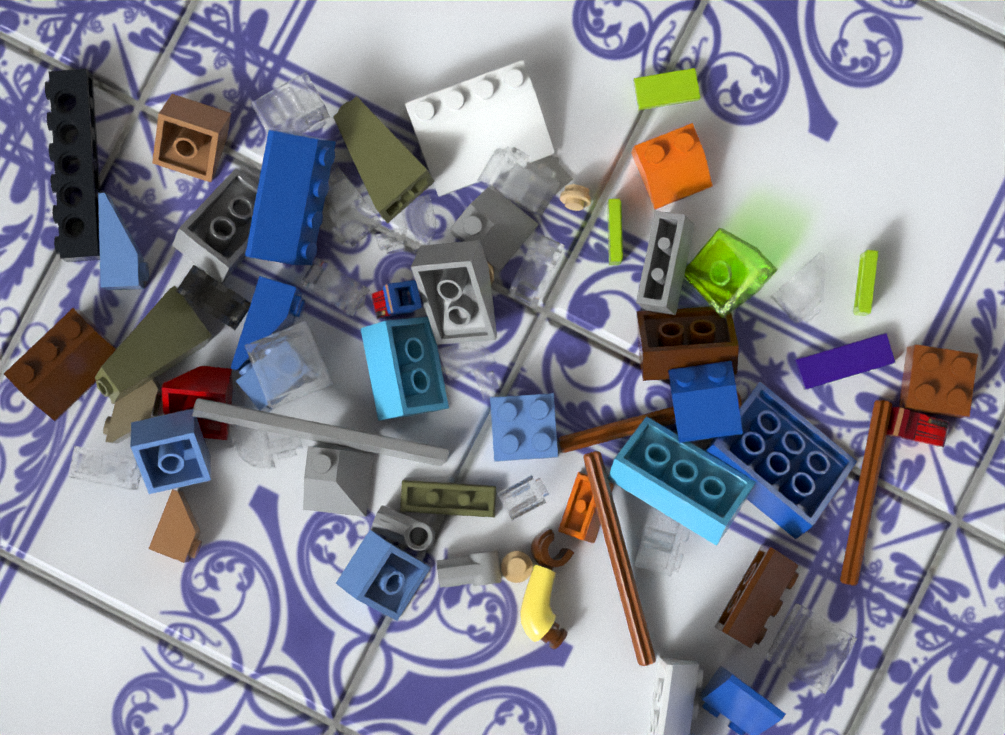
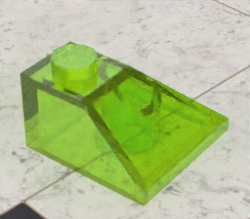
[684,228,778,317]

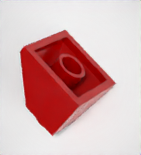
[162,366,233,440]

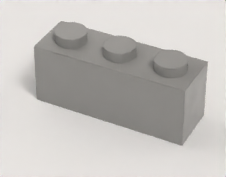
[636,211,695,315]

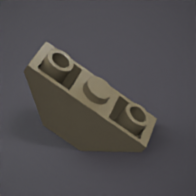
[103,377,162,444]

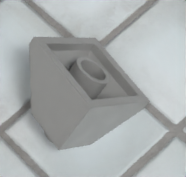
[450,185,539,272]
[303,446,374,517]

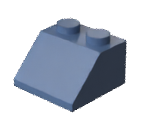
[336,530,431,621]

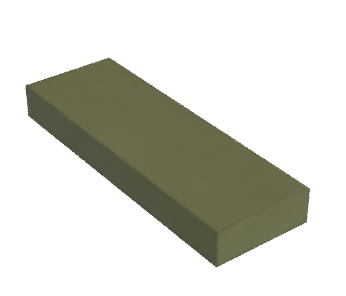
[400,480,496,518]

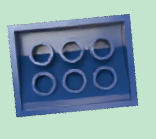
[704,382,857,539]

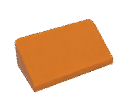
[558,472,614,543]

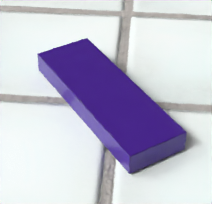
[795,333,896,390]

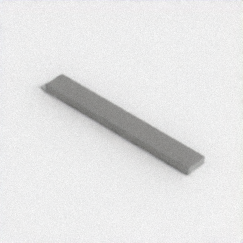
[192,398,449,466]

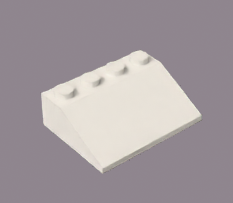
[405,60,555,197]
[648,656,703,735]

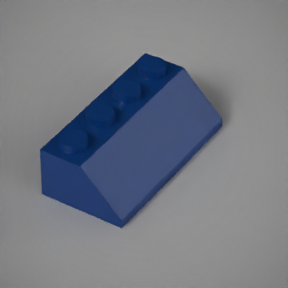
[245,130,336,266]

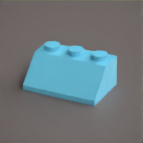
[361,317,449,421]

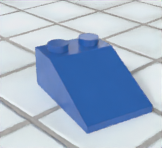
[231,276,306,372]
[699,666,786,735]

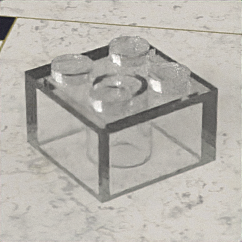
[250,72,330,134]
[477,146,561,216]
[244,321,334,408]
[764,603,857,694]

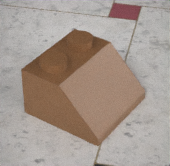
[152,94,231,182]

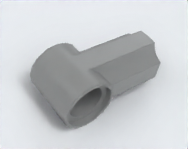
[371,505,436,551]
[437,550,502,588]

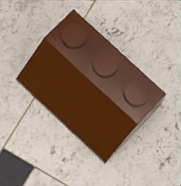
[636,305,739,381]
[4,308,117,421]
[714,545,799,648]

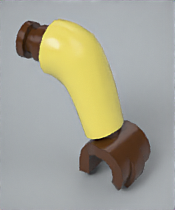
[520,529,574,650]

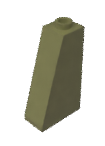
[333,96,435,224]
[95,286,212,404]

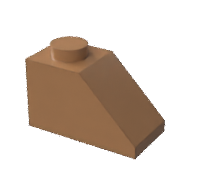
[148,489,202,563]

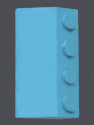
[608,416,756,546]

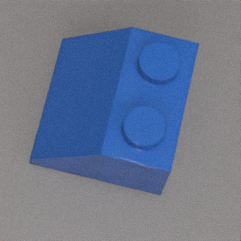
[668,361,743,443]

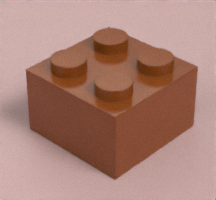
[899,344,978,418]

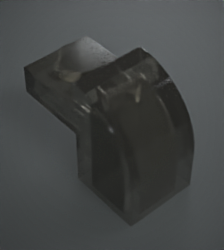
[176,265,251,330]

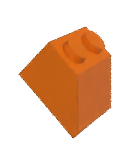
[631,123,713,210]

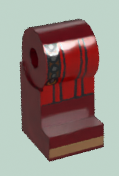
[887,407,950,447]

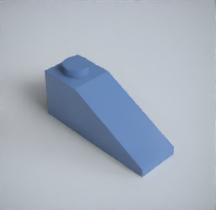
[98,193,149,290]

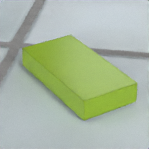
[633,68,701,111]
[607,199,623,265]
[853,250,878,316]

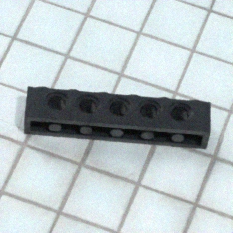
[45,69,100,262]

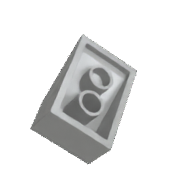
[172,168,258,284]
[411,240,497,345]

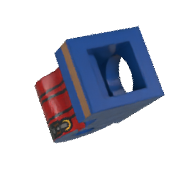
[371,280,422,320]

